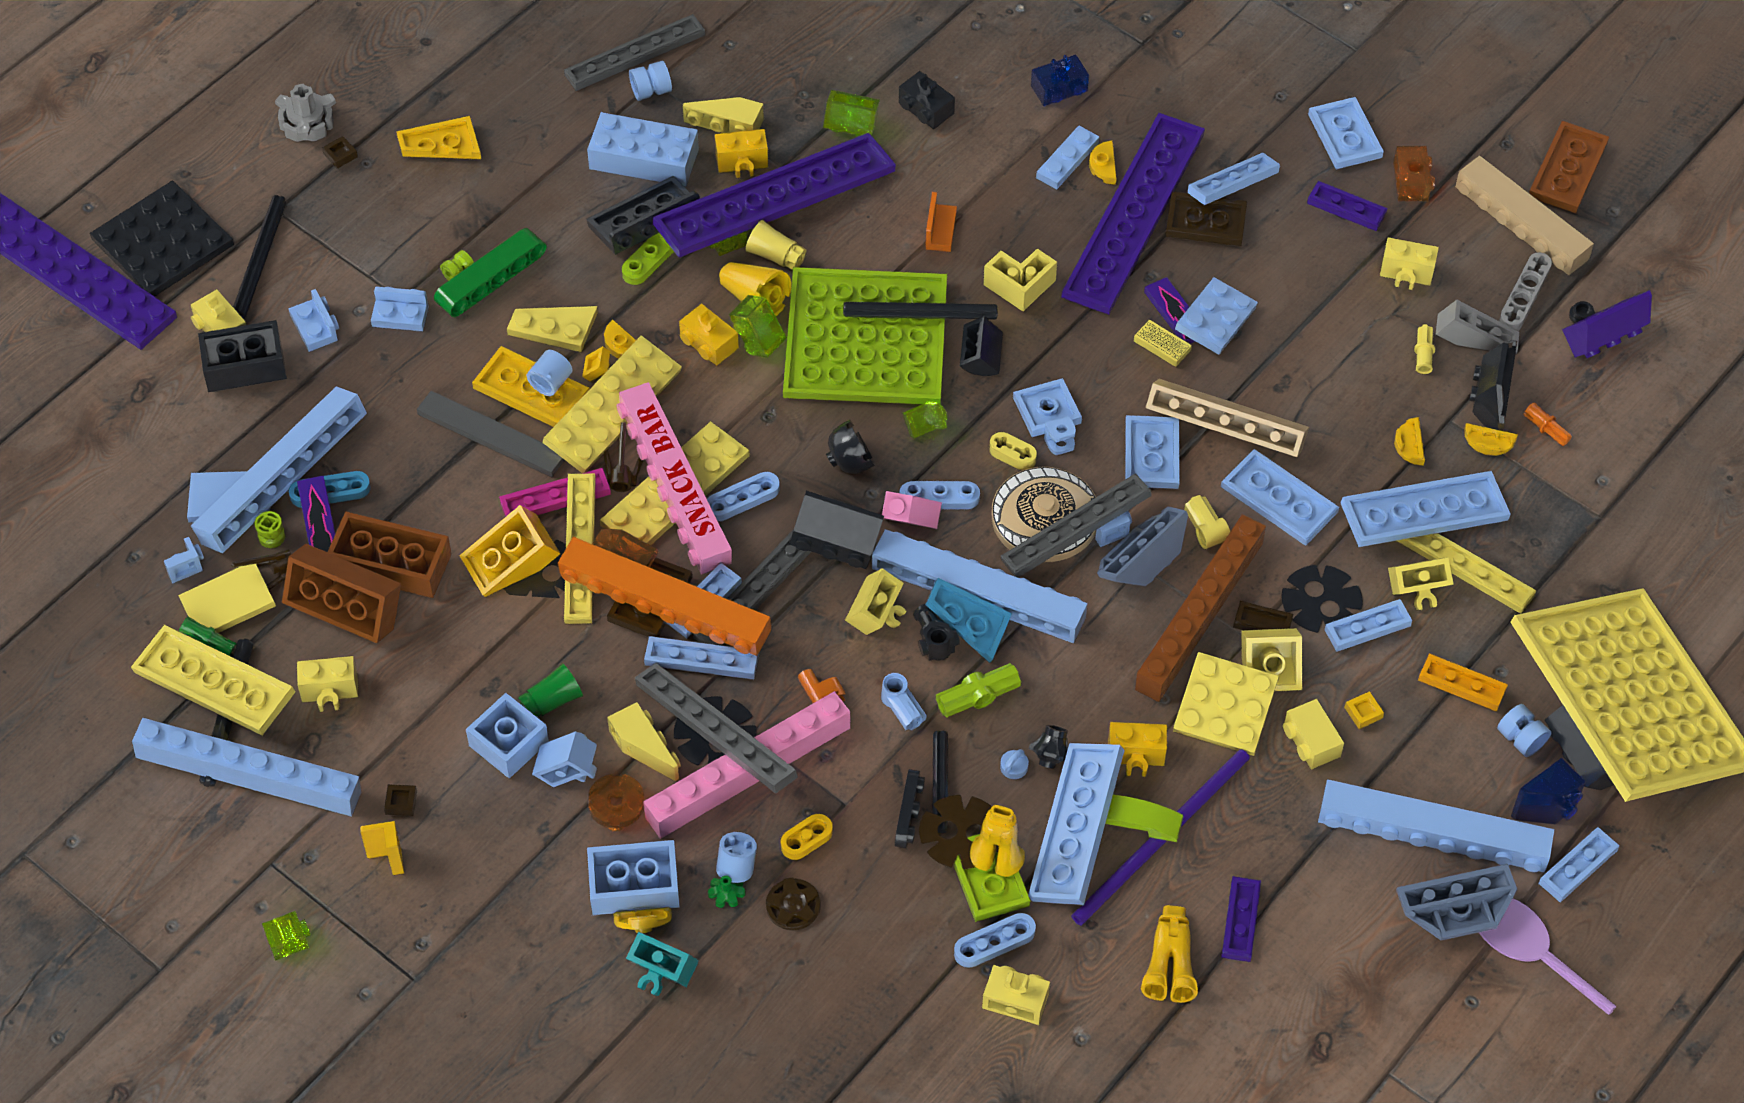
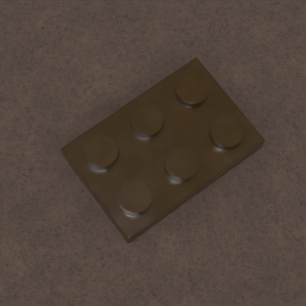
[1166,191,1247,246]
[607,553,693,637]

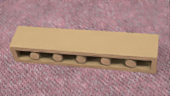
[1455,155,1594,275]
[1146,379,1309,457]

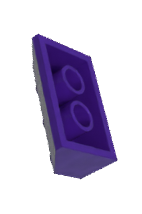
[1562,290,1652,358]

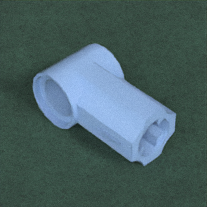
[881,673,927,730]

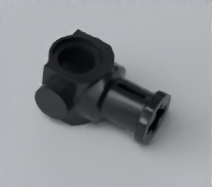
[913,604,960,661]

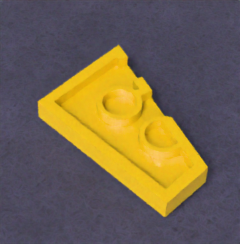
[396,116,481,159]

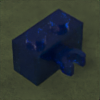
[1031,55,1089,106]

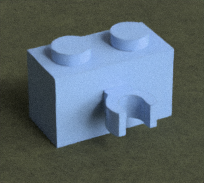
[532,731,597,787]

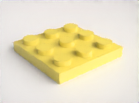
[1173,652,1279,756]

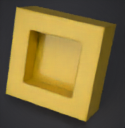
[582,346,611,382]
[1344,691,1384,729]

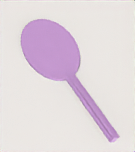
[1479,898,1616,1015]

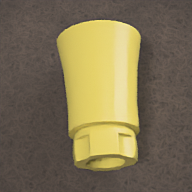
[746,220,807,270]

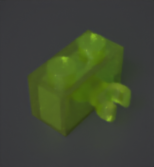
[823,90,880,137]
[729,295,787,358]

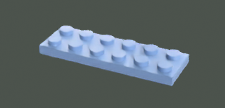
[1341,471,1511,547]
[1028,743,1124,905]

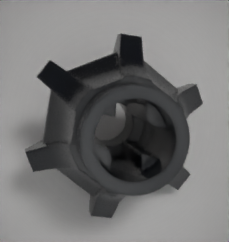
[1029,725,1068,769]

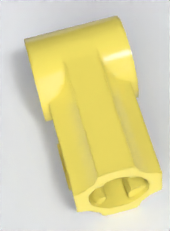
[1184,495,1230,549]

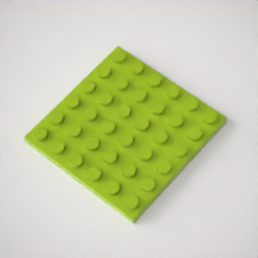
[783,267,947,405]

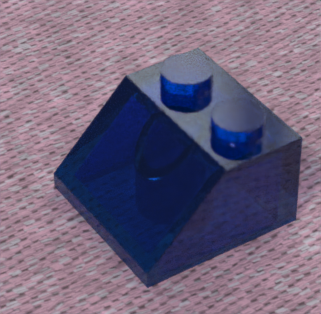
[1511,758,1586,824]

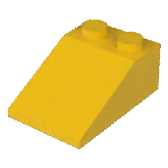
[459,505,560,597]

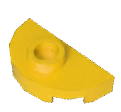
[1089,141,1116,185]
[604,320,636,359]
[1394,417,1425,466]
[1464,423,1518,456]
[613,907,672,933]

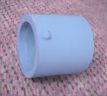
[526,350,573,396]
[716,832,757,883]

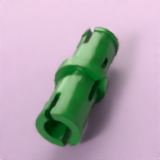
[179,616,237,656]

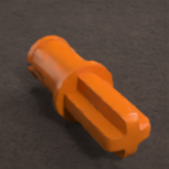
[1523,402,1572,446]

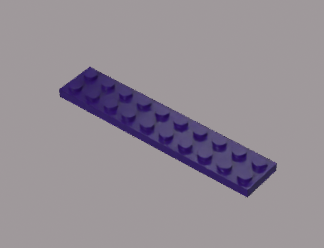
[1062,113,1205,315]
[653,133,896,258]
[0,193,177,350]

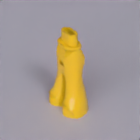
[970,805,1025,877]
[1141,905,1198,1003]

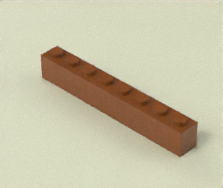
[1135,514,1266,702]

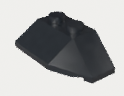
[1469,340,1517,431]

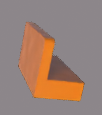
[926,192,957,252]

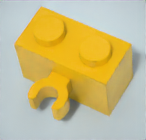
[715,129,768,178]
[679,303,739,366]
[1108,722,1167,777]

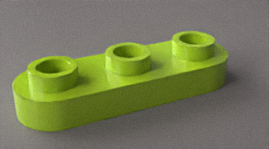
[622,233,674,285]

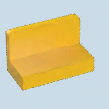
[360,821,404,875]

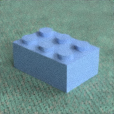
[587,840,680,915]

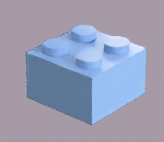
[466,693,549,778]

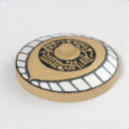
[991,467,1096,562]

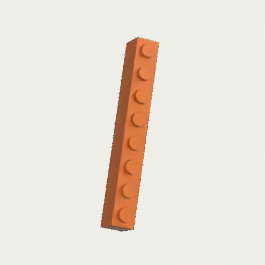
[558,537,772,656]

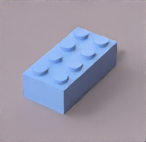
[587,112,699,187]

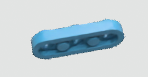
[289,471,371,507]

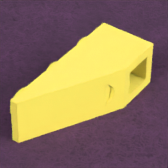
[683,97,764,133]
[607,702,681,781]

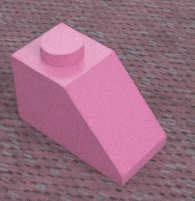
[882,491,942,529]

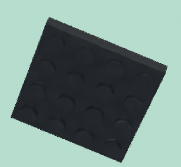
[90,180,234,297]

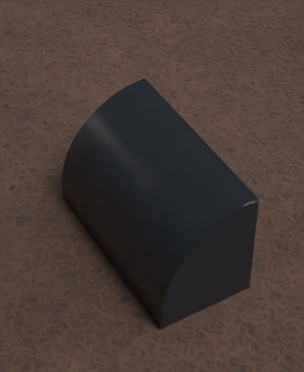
[960,316,1003,376]

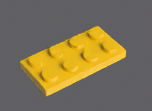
[472,346,590,427]

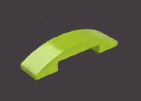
[1105,795,1183,842]

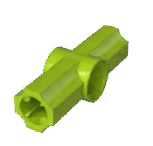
[936,663,1021,718]

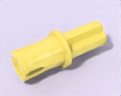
[1414,324,1435,374]

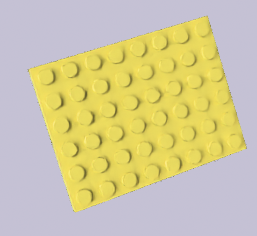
[1511,588,1744,802]

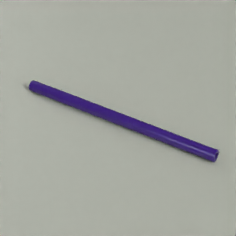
[1071,749,1250,926]

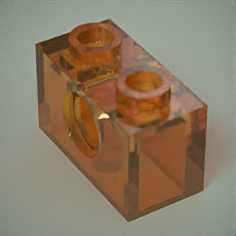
[1393,146,1435,201]

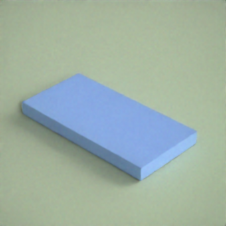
[1221,449,1339,546]

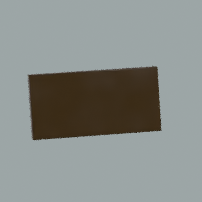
[1233,601,1294,631]

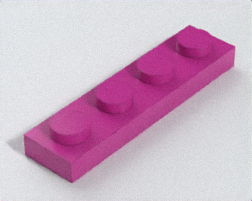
[499,468,611,517]

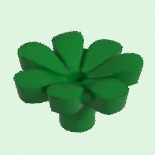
[707,876,746,908]

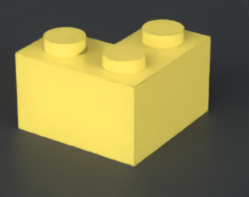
[984,249,1057,311]

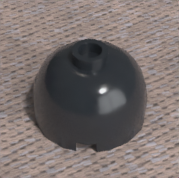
[826,419,875,474]

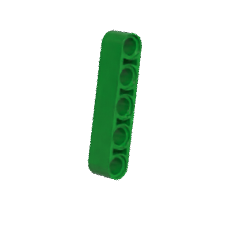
[434,228,547,317]

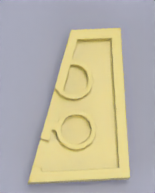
[507,306,598,352]

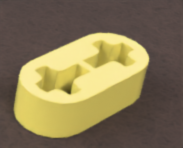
[990,432,1037,470]

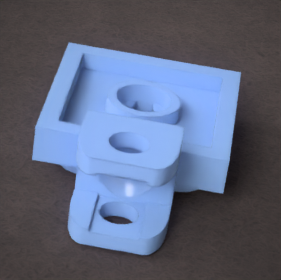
[1013,378,1082,455]

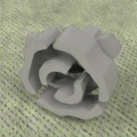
[275,84,336,142]

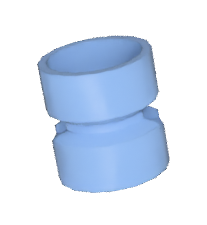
[629,61,672,101]
[1497,704,1552,757]

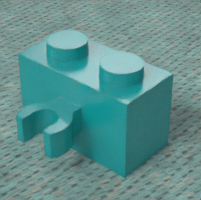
[626,932,699,996]

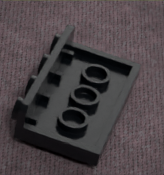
[587,176,700,255]

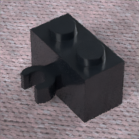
[899,71,955,130]

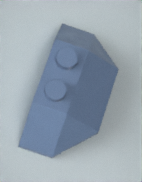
[1097,507,1188,586]
[1396,864,1517,940]

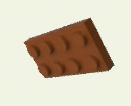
[1529,121,1609,213]

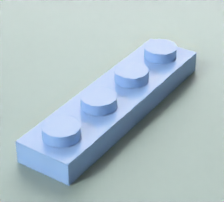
[1188,153,1280,205]
[644,636,759,680]

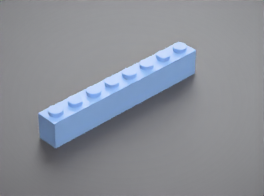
[191,386,367,553]
[872,529,1087,643]
[132,718,361,817]
[1318,779,1554,872]

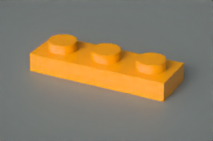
[1418,653,1508,712]

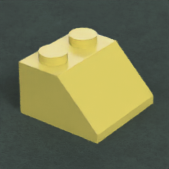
[1241,628,1302,691]

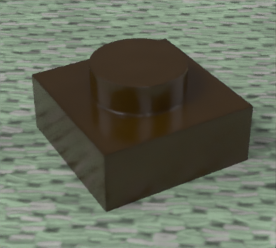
[322,136,358,169]
[384,784,417,816]

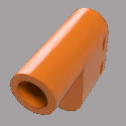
[798,669,845,703]

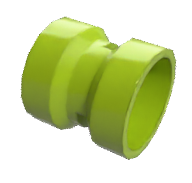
[440,250,474,281]
[255,511,286,549]

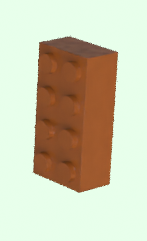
[328,511,452,598]
[282,544,401,643]

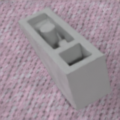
[1436,300,1519,353]

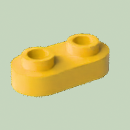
[781,814,833,860]

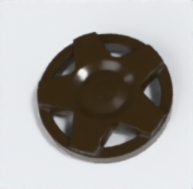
[766,877,820,930]

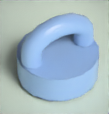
[1000,749,1029,779]

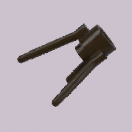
[603,422,643,492]
[231,549,291,590]

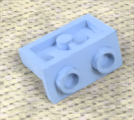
[371,287,429,331]
[288,289,339,352]

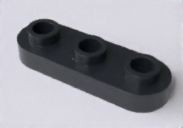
[895,769,925,848]

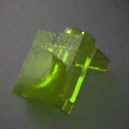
[902,401,947,438]

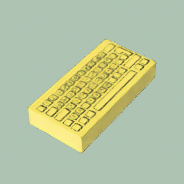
[1134,320,1192,367]

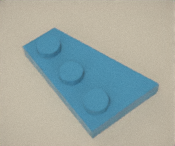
[925,578,1012,663]

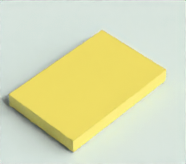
[178,564,276,633]

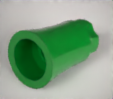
[518,663,583,717]

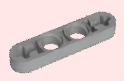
[1499,252,1552,331]

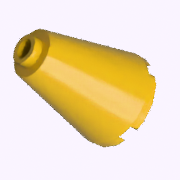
[719,262,792,319]

